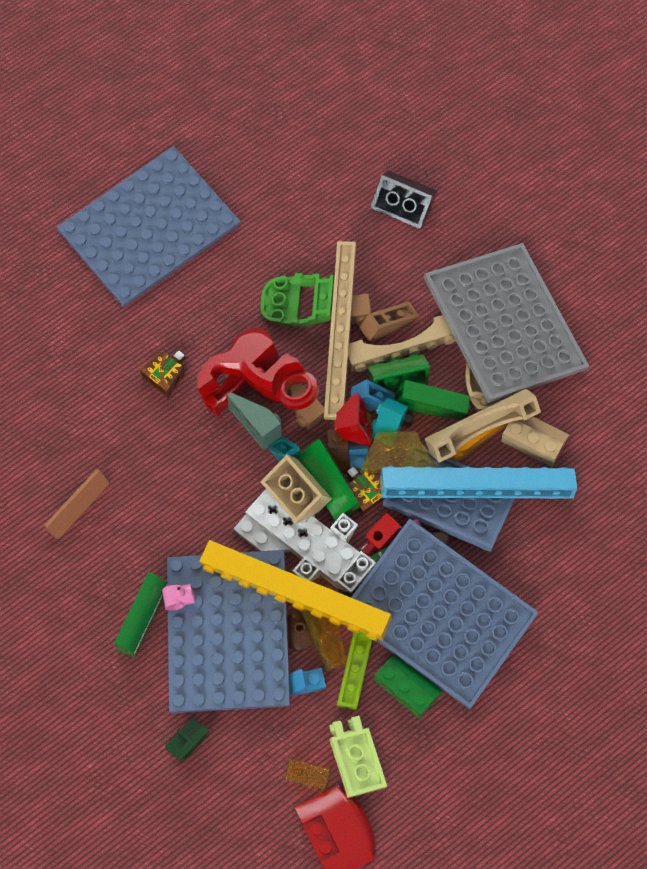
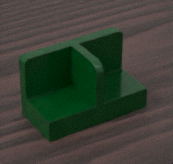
[165,718,210,764]

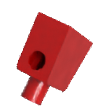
[361,513,402,557]

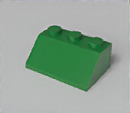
[368,354,430,391]
[374,655,445,720]

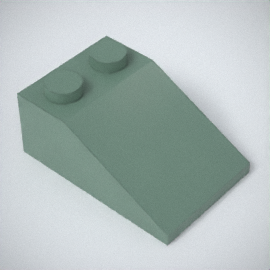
[227,392,282,450]

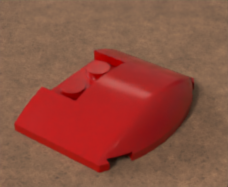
[294,786,375,869]

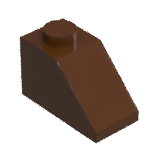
[327,429,349,473]

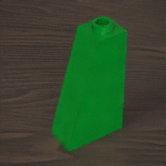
[394,380,471,420]

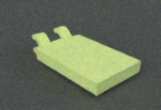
[329,716,387,798]

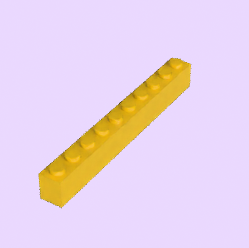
[199,540,392,641]

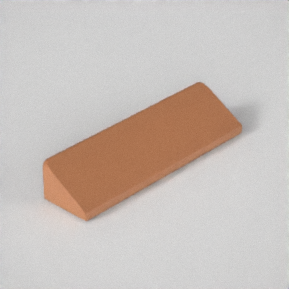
[45,469,109,539]

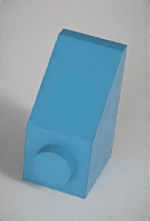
[351,380,395,411]

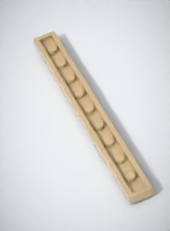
[324,241,356,420]

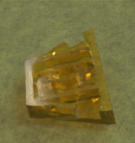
[361,431,436,473]

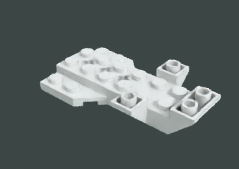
[233,489,376,593]

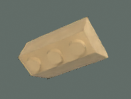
[501,417,569,467]
[261,455,332,524]

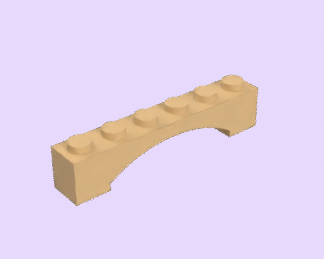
[348,315,456,372]
[425,389,541,463]

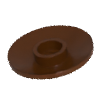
[287,611,320,650]

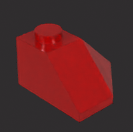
[334,393,372,446]

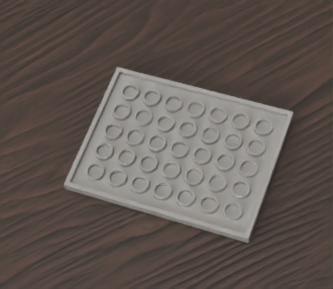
[423,243,589,403]

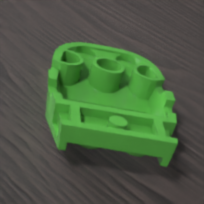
[260,273,335,327]

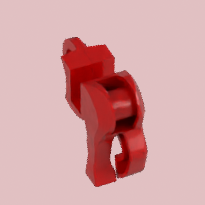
[197,328,319,417]

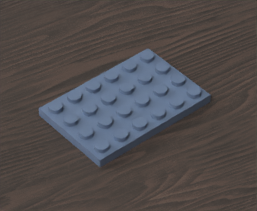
[382,443,515,552]

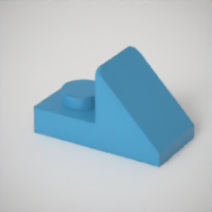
[348,441,370,474]
[289,668,326,697]

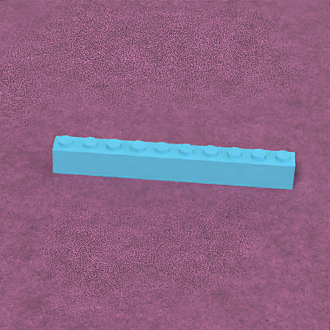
[380,466,577,499]

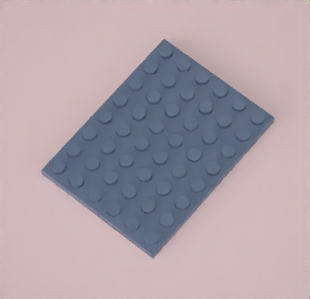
[57,146,241,308]
[351,519,539,710]
[167,550,290,714]

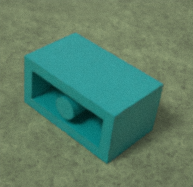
[371,398,408,446]

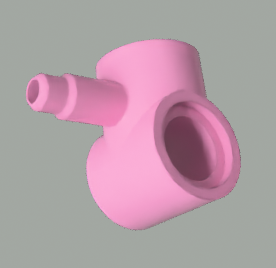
[162,584,195,611]

